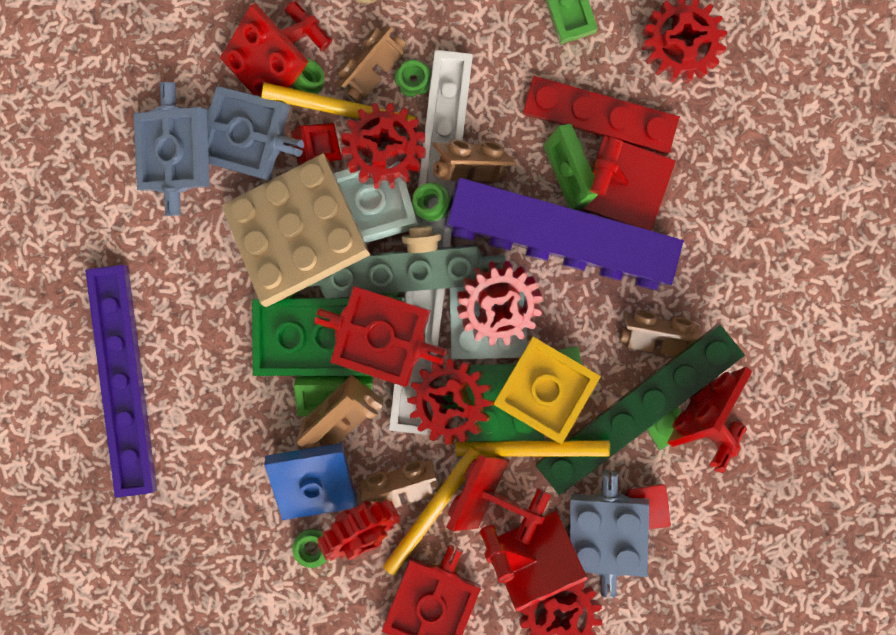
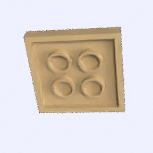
[221,153,371,307]

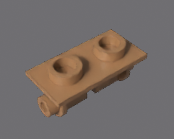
[335,26,406,103]
[432,139,517,182]
[619,310,702,356]
[360,459,440,508]

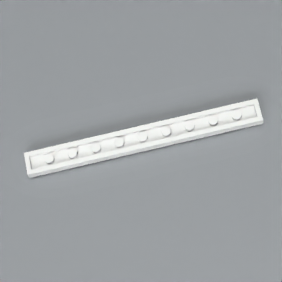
[389,50,473,435]

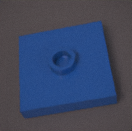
[264,443,357,520]

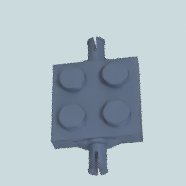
[134,82,210,216]
[207,86,304,181]
[570,470,650,598]

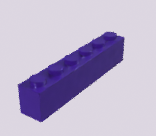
[444,178,684,291]

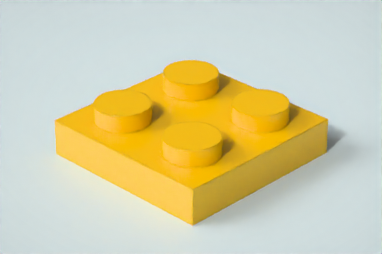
[494,337,601,444]

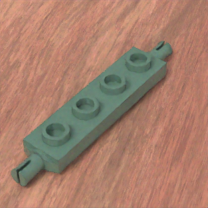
[308,245,506,299]

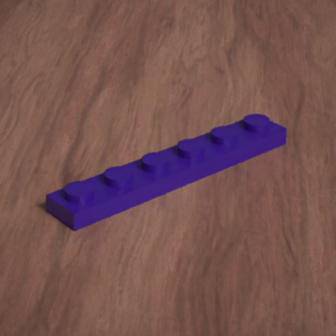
[85,265,157,498]

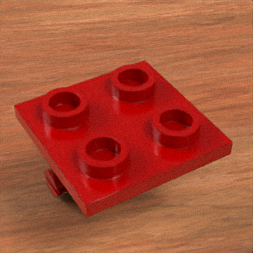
[220,0,332,97]
[582,135,676,231]
[667,366,753,473]
[446,454,552,544]
[479,510,588,612]

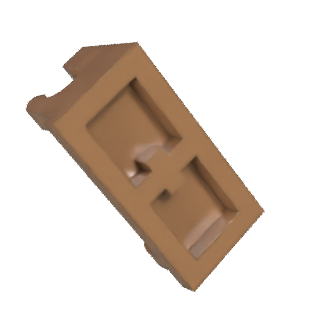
[296,375,384,449]

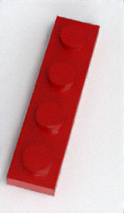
[523,75,680,155]

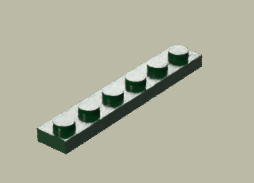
[536,323,746,496]

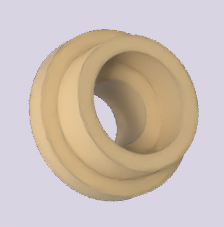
[402,226,441,253]

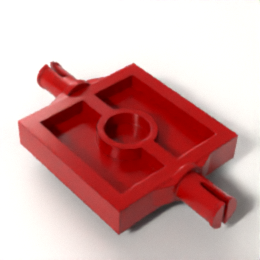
[314,286,447,387]
[381,545,481,635]

